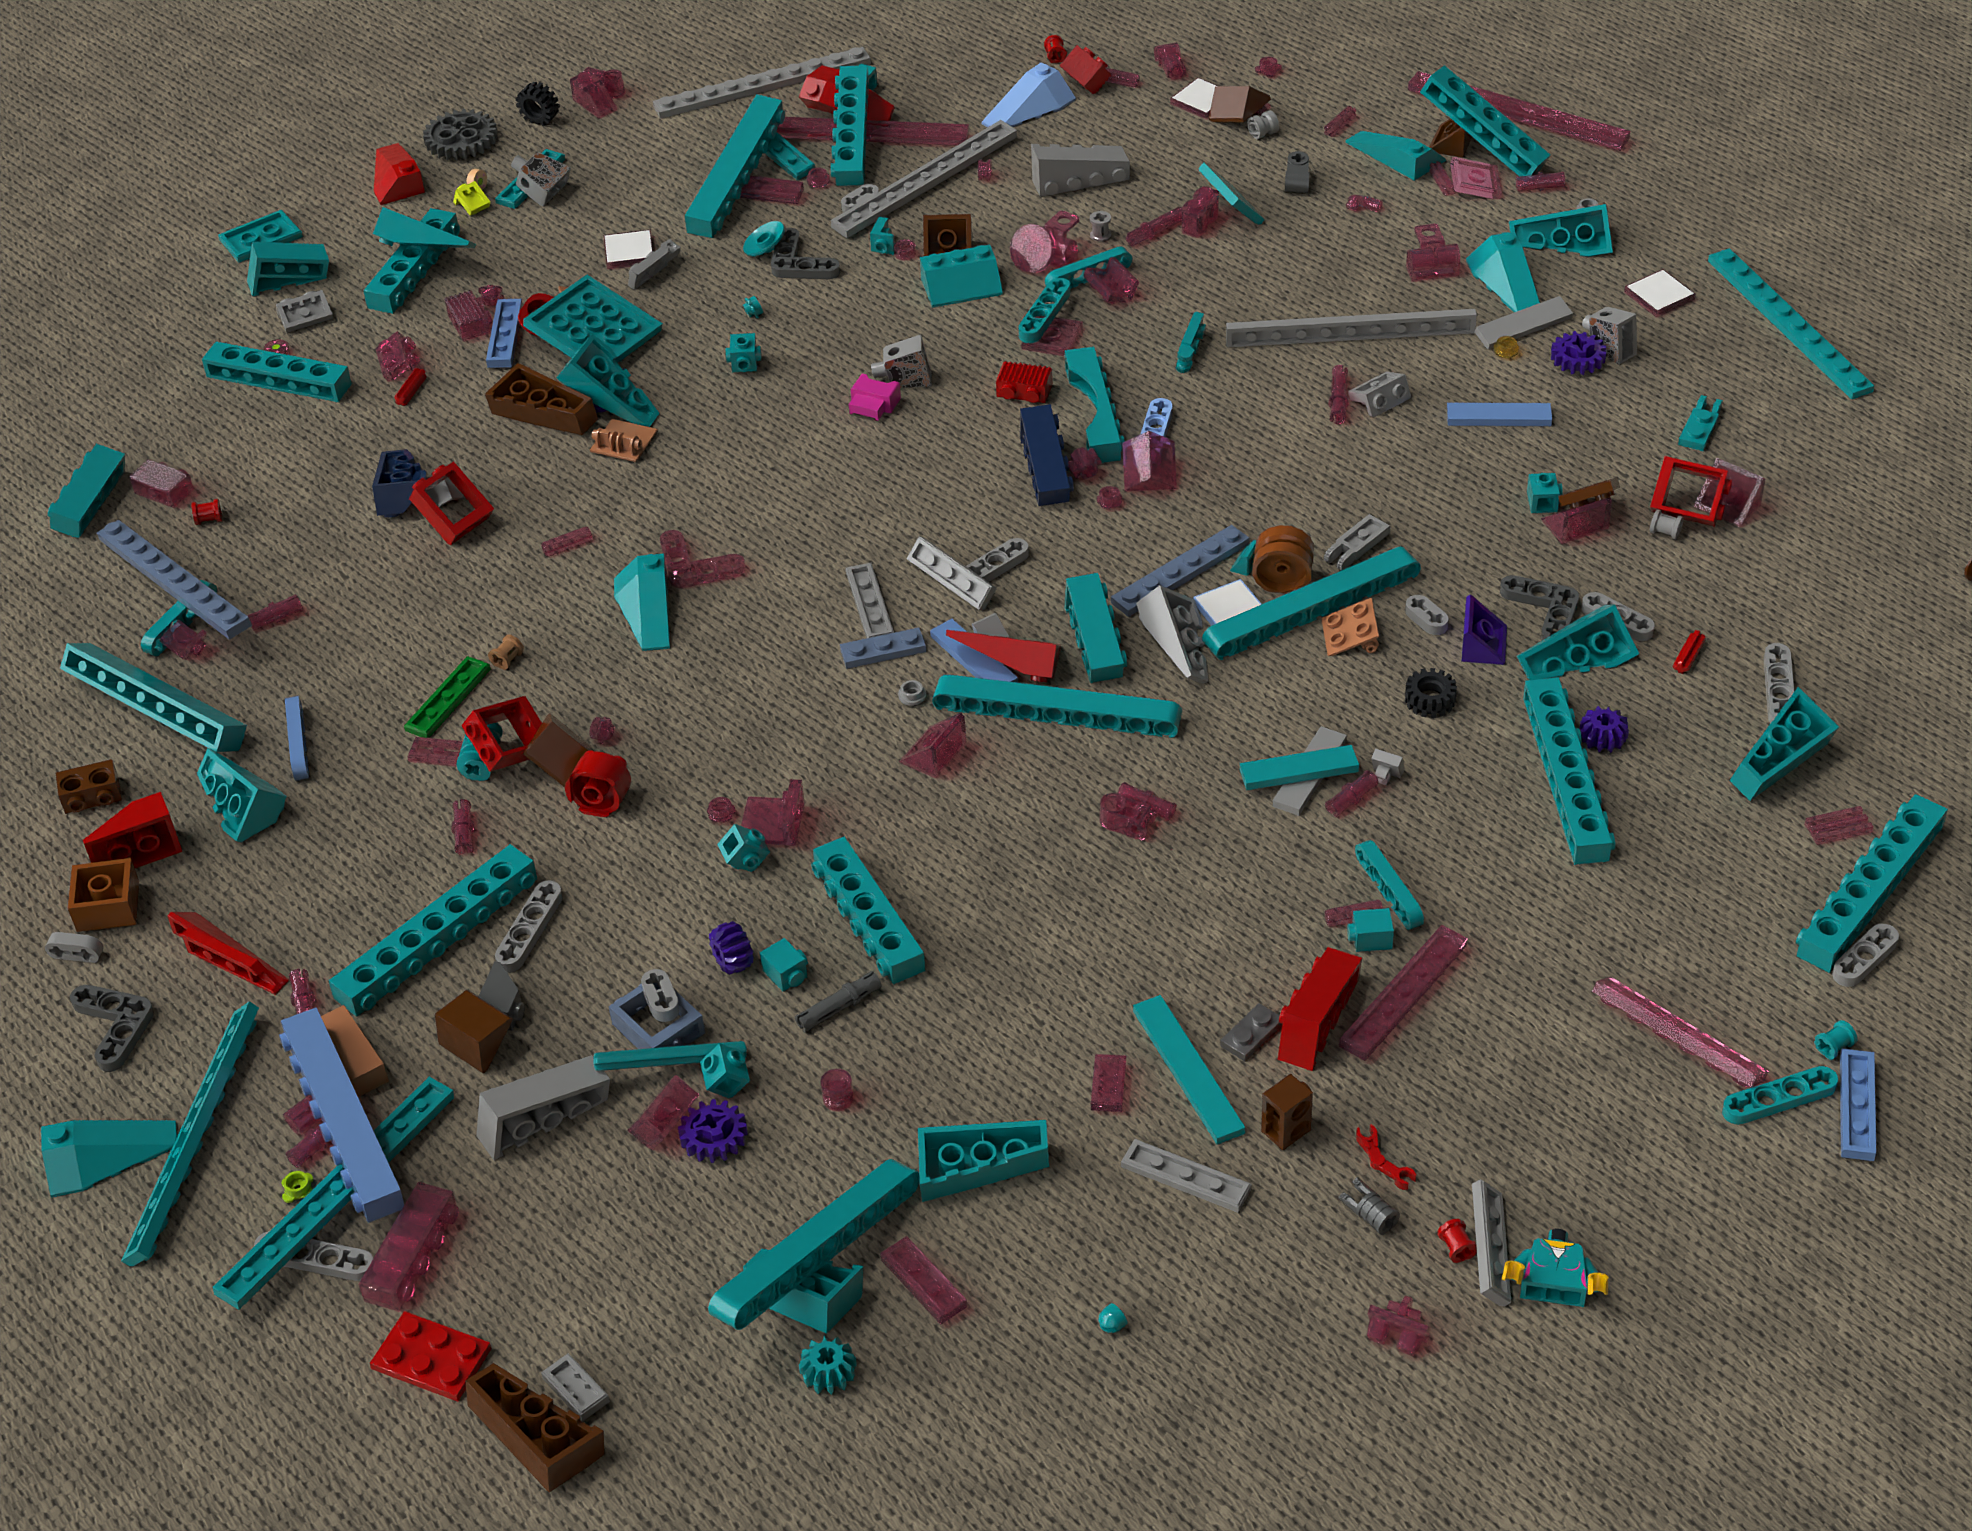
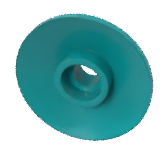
[743,221,785,256]

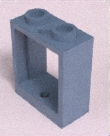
[609,983,705,1049]

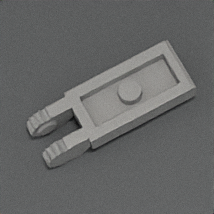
[1324,514,1391,571]

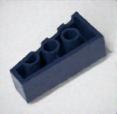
[1020,404,1074,506]

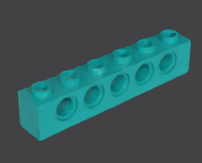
[831,65,869,186]
[1420,65,1551,182]
[363,208,460,314]
[202,341,352,402]
[811,836,926,985]

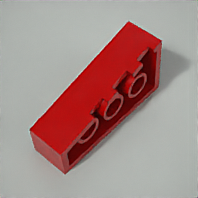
[1277,947,1362,1071]

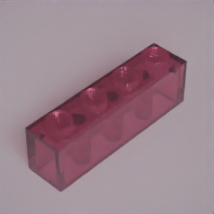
[359,1182,459,1312]

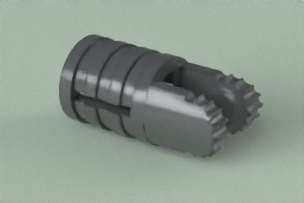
[1338,1177,1400,1235]

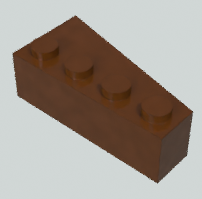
[485,363,599,435]
[466,1363,605,1493]

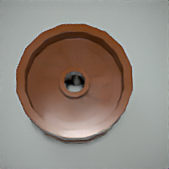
[1252,525,1314,593]

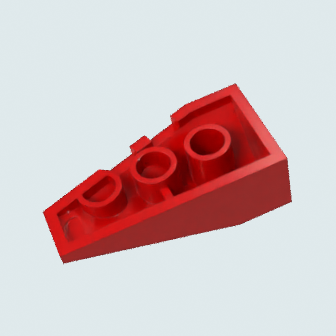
[799,65,895,127]
[374,143,425,205]
[946,630,1061,682]

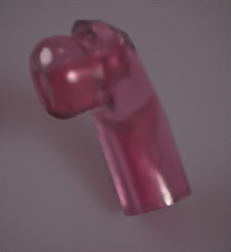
[1346,194,1383,212]

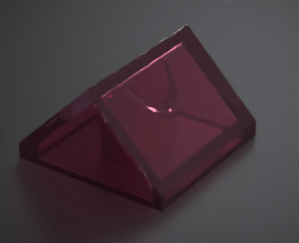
[1123,431,1177,491]
[1693,458,1766,527]
[1541,497,1612,544]
[899,713,966,778]

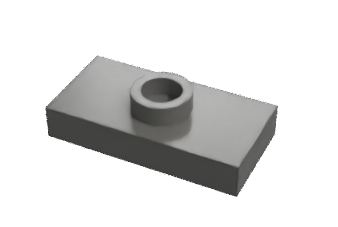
[541,1353,610,1422]

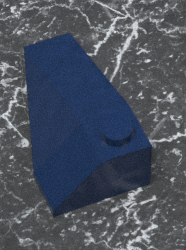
[372,449,427,518]

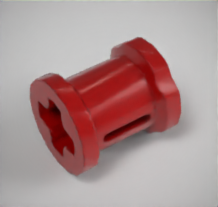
[1044,35,1067,63]
[191,499,222,525]
[1437,1218,1477,1263]

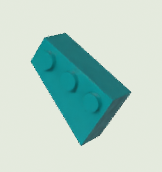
[247,242,329,297]
[743,1249,864,1334]

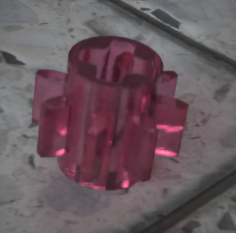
[1068,447,1102,479]

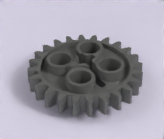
[423,109,498,160]

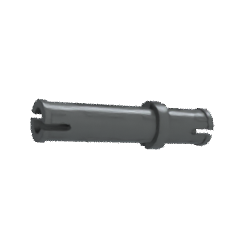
[795,971,882,1033]

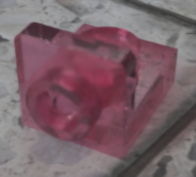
[160,620,207,660]

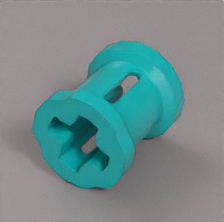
[1814,1020,1858,1060]

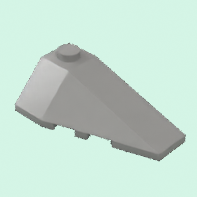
[1136,585,1208,684]

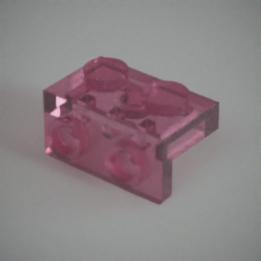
[1083,257,1139,304]
[375,331,421,382]

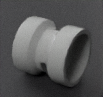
[1247,110,1279,139]

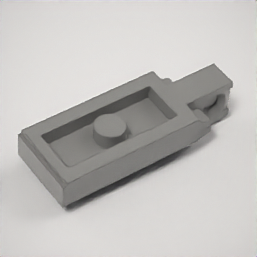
[628,239,681,289]

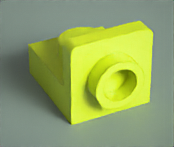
[453,181,491,216]

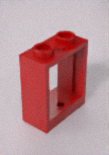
[1650,456,1733,527]
[409,461,494,545]
[461,696,542,772]

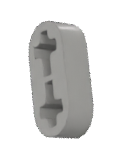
[841,184,879,213]
[1405,595,1449,635]
[45,932,104,963]
[641,969,679,1022]

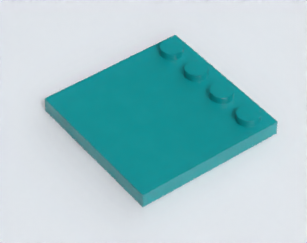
[523,274,663,363]

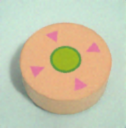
[467,169,487,190]

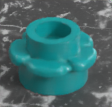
[742,296,764,318]

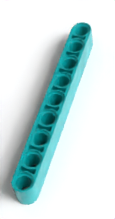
[1202,546,1421,660]
[932,675,1183,738]
[708,1159,920,1330]

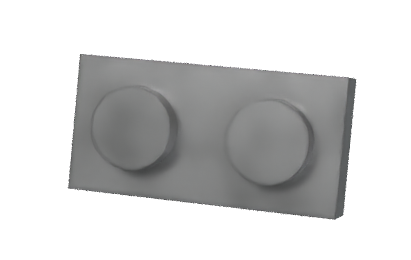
[1220,1003,1282,1062]

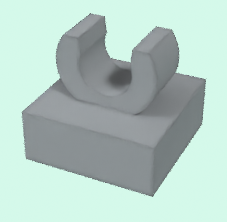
[1371,749,1405,786]

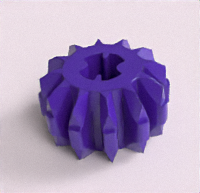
[1579,706,1629,753]
[709,921,754,975]

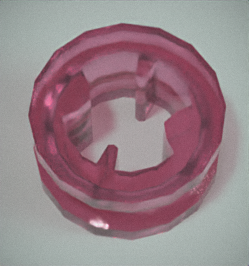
[978,159,992,181]
[894,239,916,261]

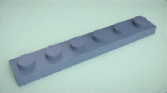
[1111,525,1250,617]

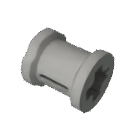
[1090,211,1111,242]
[1650,510,1684,540]

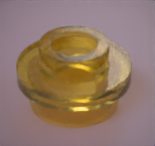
[1493,336,1519,358]

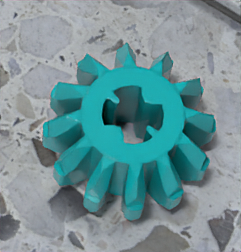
[799,1335,857,1396]

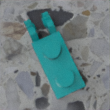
[1176,312,1206,373]
[1678,395,1723,451]

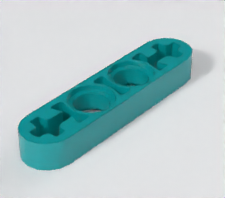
[1045,246,1133,293]
[1019,278,1070,343]
[141,580,218,657]
[1355,840,1424,930]
[1722,1066,1838,1125]

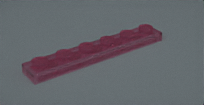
[1339,925,1467,1061]
[1592,977,1769,1088]

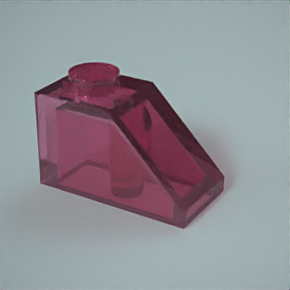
[570,70,617,119]

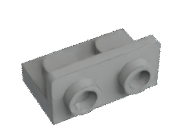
[276,290,333,333]
[1348,372,1411,417]

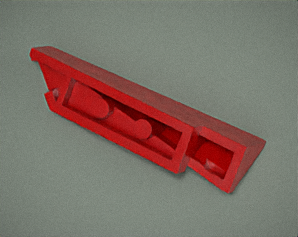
[167,912,289,995]

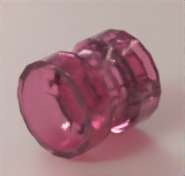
[820,1069,854,1111]

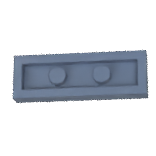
[840,628,926,669]

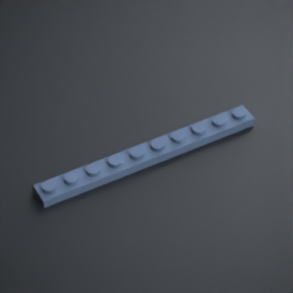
[97,520,252,640]

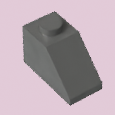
[479,961,525,1031]

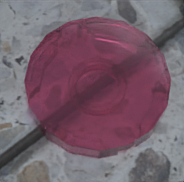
[1010,224,1056,273]

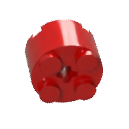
[565,750,631,817]

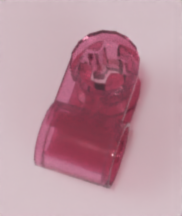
[1099,793,1157,841]

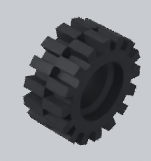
[516,82,560,126]
[1405,668,1457,718]

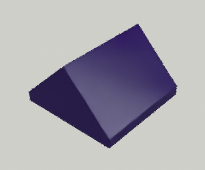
[1461,594,1507,665]

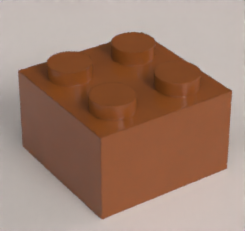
[68,858,139,932]

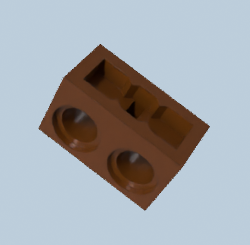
[55,759,122,814]
[1261,1074,1313,1150]

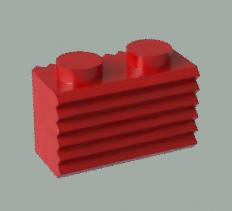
[1060,45,1111,94]
[996,361,1053,403]

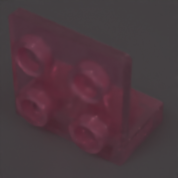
[741,779,805,846]

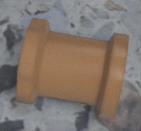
[488,634,524,670]

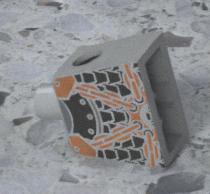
[511,153,571,206]
[1582,307,1637,364]
[871,335,932,388]

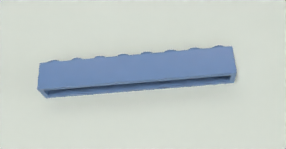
[279,1007,405,1223]

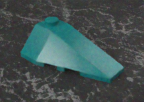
[1345,131,1446,181]
[1509,204,1613,257]
[373,207,476,248]
[1466,232,1540,313]
[556,333,660,427]
[614,553,670,651]
[1517,604,1639,680]
[197,748,287,842]
[41,1120,177,1198]

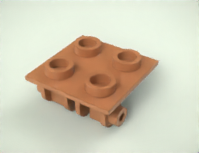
[590,419,658,462]
[1321,598,1379,656]

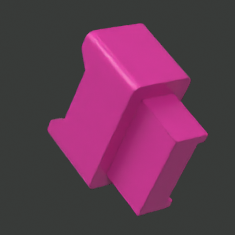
[849,374,901,421]

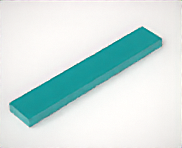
[1133,995,1245,1145]

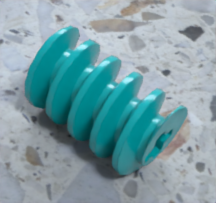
[456,722,503,781]

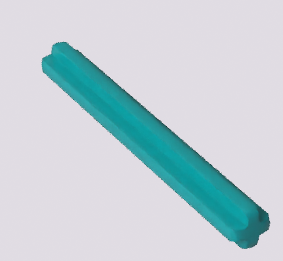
[593,1041,747,1071]

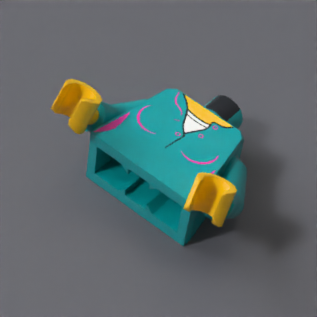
[1502,1228,1609,1307]

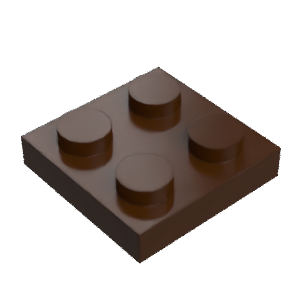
[1558,477,1620,509]

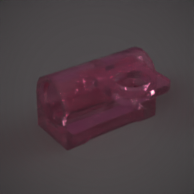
[1024,211,1079,268]
[1406,224,1460,282]

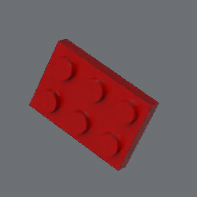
[370,1311,492,1402]

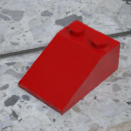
[83,792,182,868]

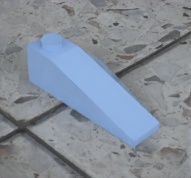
[982,62,1076,127]

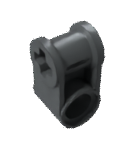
[1285,151,1310,193]

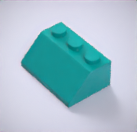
[920,245,1003,308]

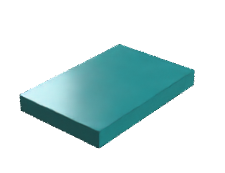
[1198,162,1265,225]
[218,210,303,263]

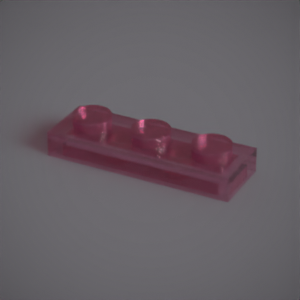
[740,176,804,204]
[880,1236,967,1325]

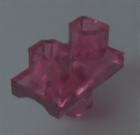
[1367,1296,1430,1357]

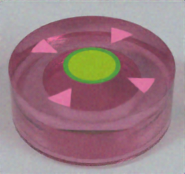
[264,339,290,355]

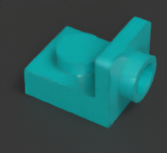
[870,217,895,255]

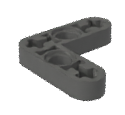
[771,228,840,279]
[1500,575,1579,641]
[70,985,154,1072]

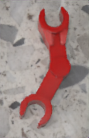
[1356,1124,1416,1190]

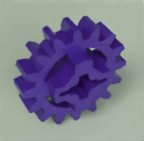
[1551,331,1607,375]
[678,1099,748,1163]

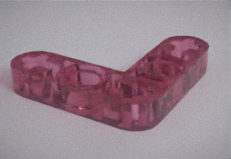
[660,530,746,588]

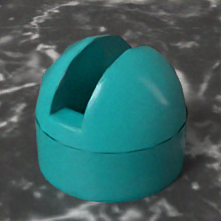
[1098,1303,1128,1333]

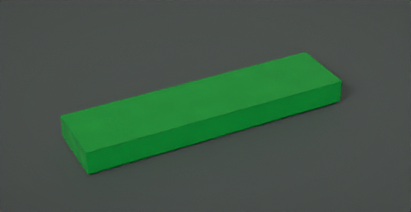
[404,656,491,740]

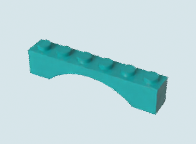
[1065,347,1125,464]

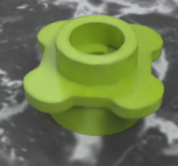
[281,1171,314,1203]

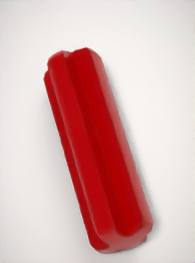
[394,368,427,406]
[1673,630,1706,674]

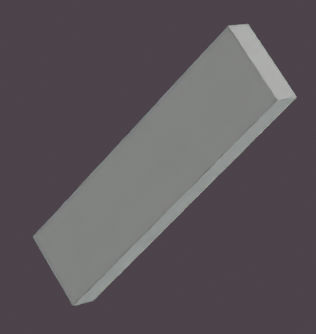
[1475,296,1573,349]
[907,536,997,611]
[845,563,894,639]
[1273,726,1347,816]
[1121,1139,1252,1213]
[1472,1179,1511,1306]

